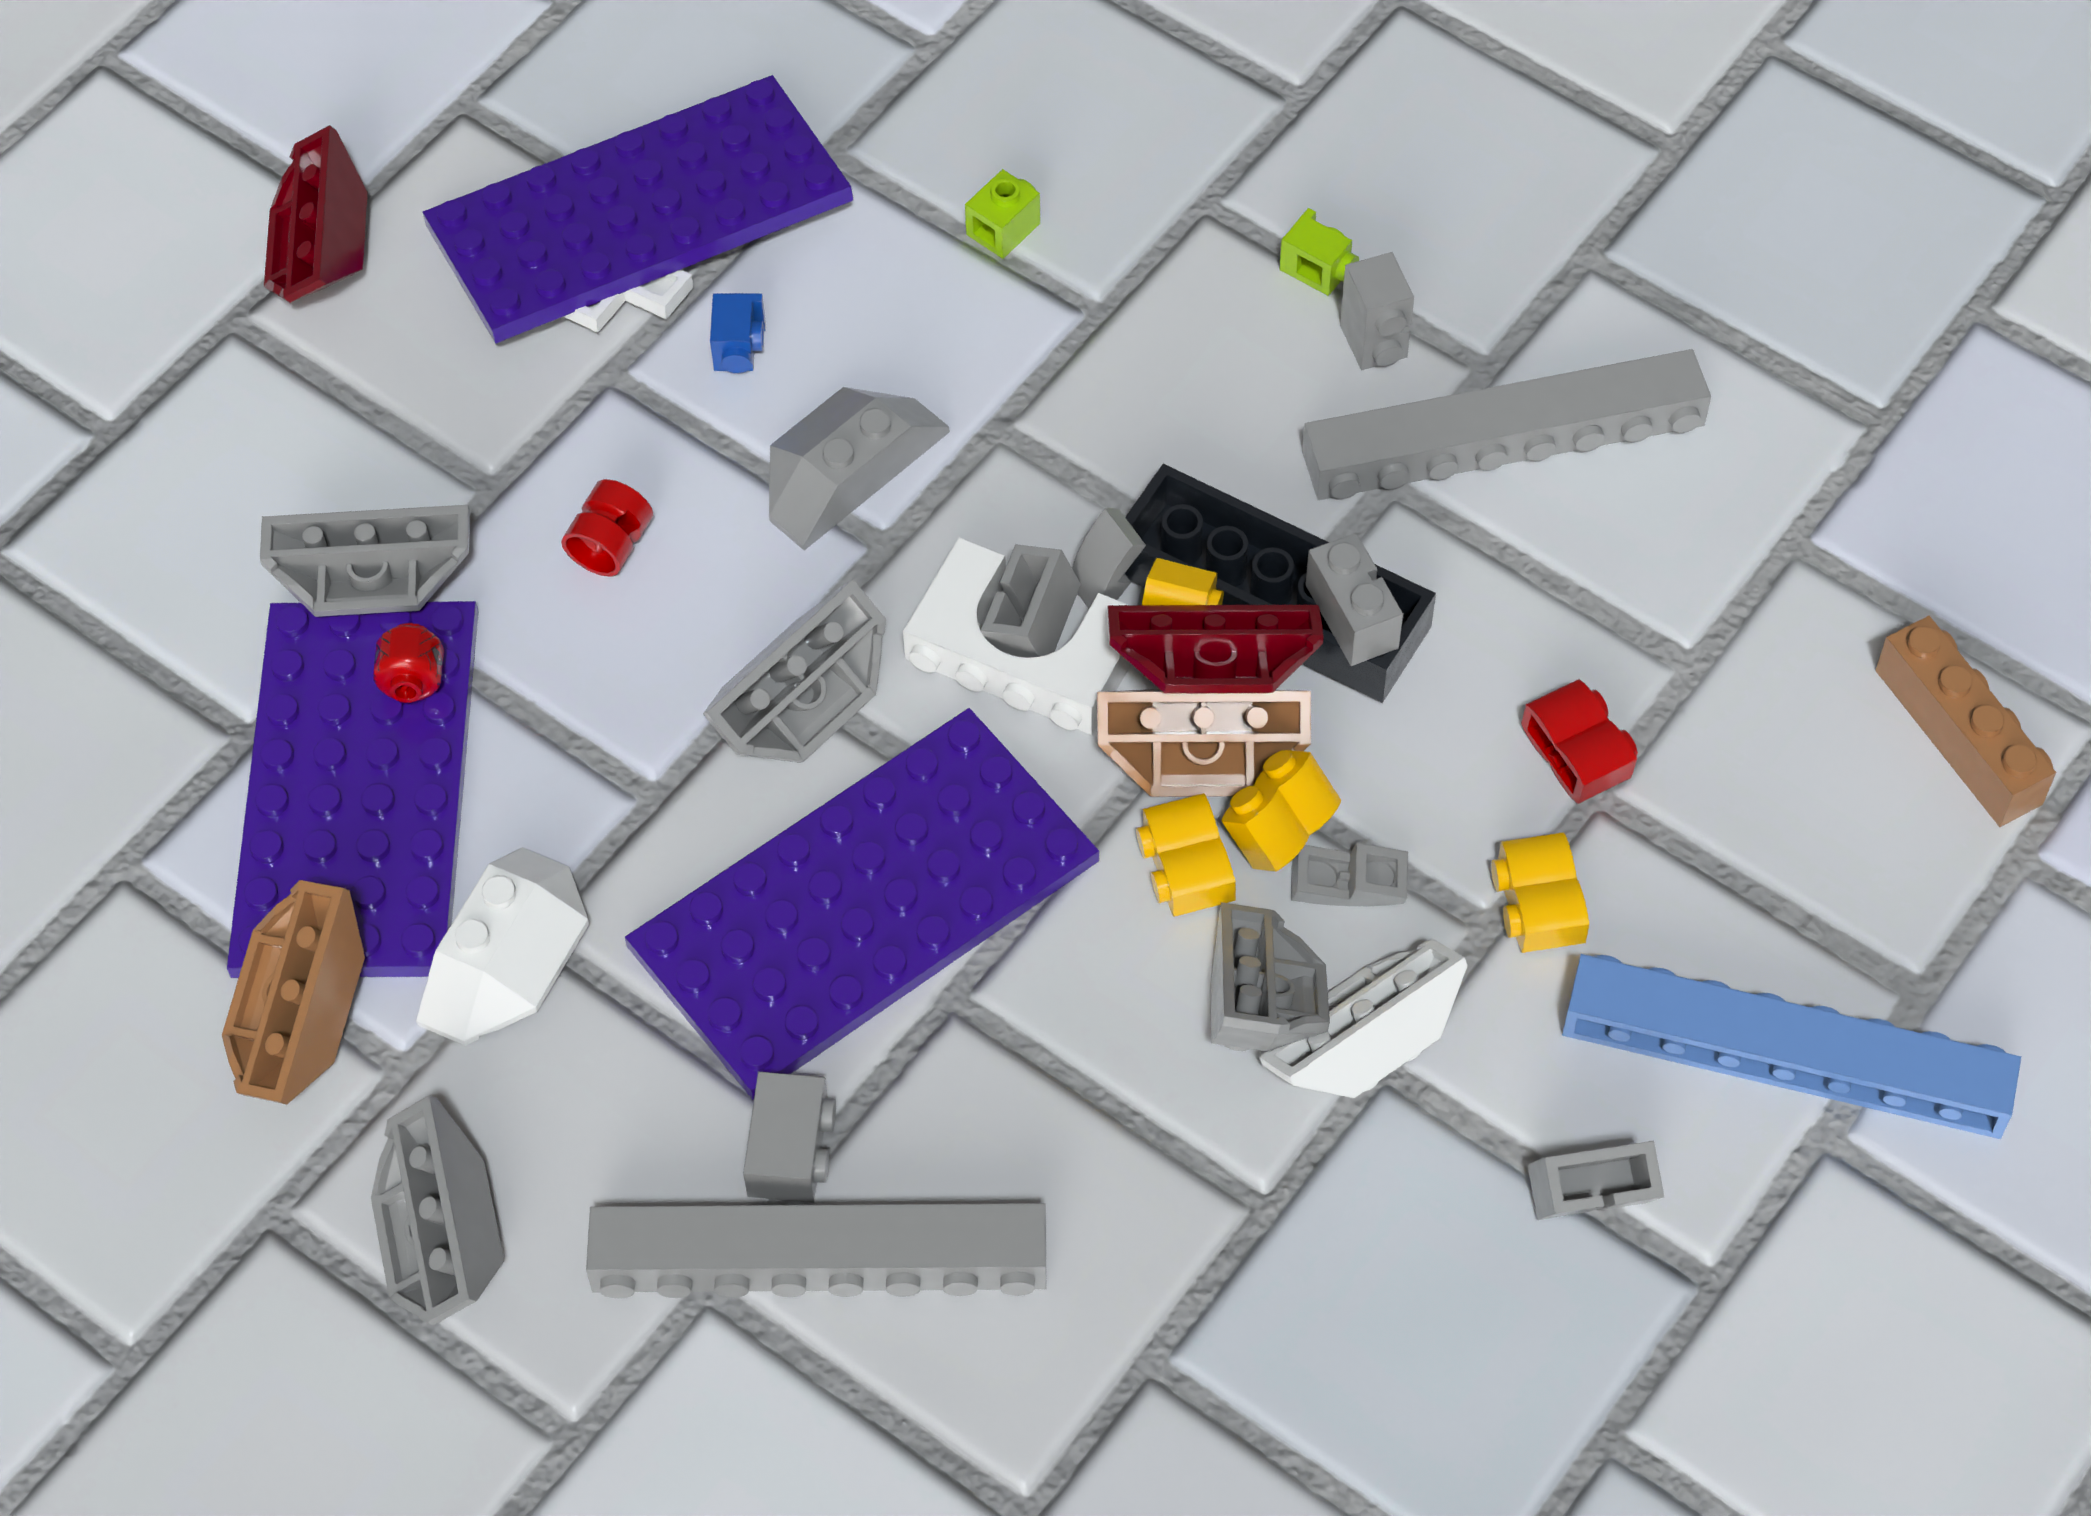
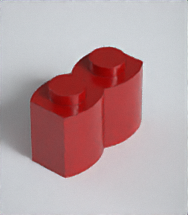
[1521,679,1638,804]

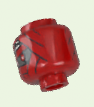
[373,623,444,703]

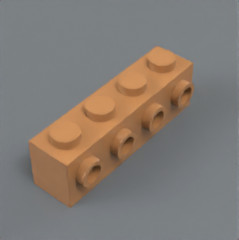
[1875,615,2057,827]

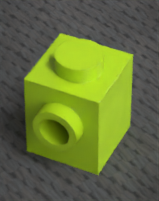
[965,169,1040,259]

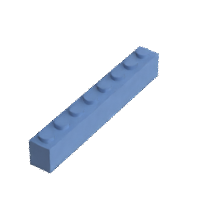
[1562,954,2022,1139]

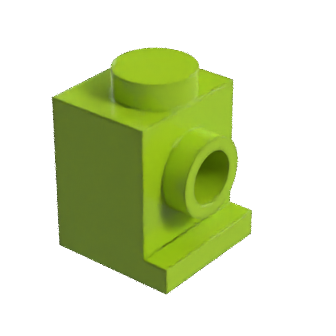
[1279,208,1359,296]

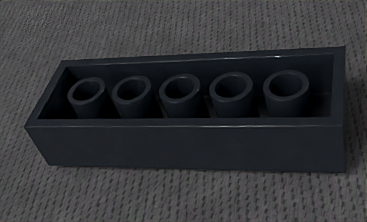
[1125,463,1436,703]

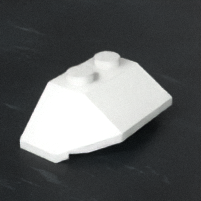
[416,847,589,1046]
[1260,939,1468,1098]

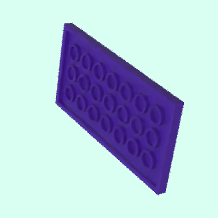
[422,75,853,344]
[227,601,479,978]
[625,708,1099,1100]

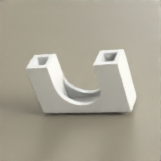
[903,537,1131,735]

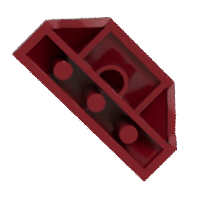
[264,125,368,303]
[1107,605,1323,693]

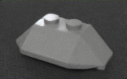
[769,387,950,551]
[260,505,470,617]
[703,579,886,763]
[1210,902,1330,1051]
[371,1095,504,1325]

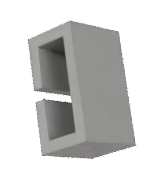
[1340,252,1414,371]
[1306,533,1403,666]
[981,544,1081,658]
[743,1072,836,1203]
[1527,1141,1664,1220]

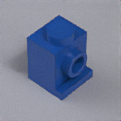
[710,293,766,373]

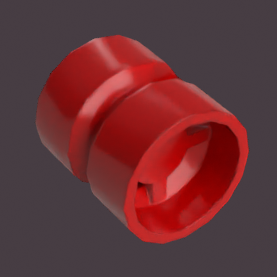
[561,479,653,577]

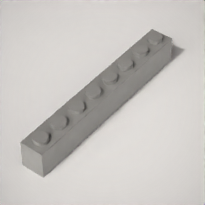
[1302,349,1711,500]
[586,1203,1046,1298]

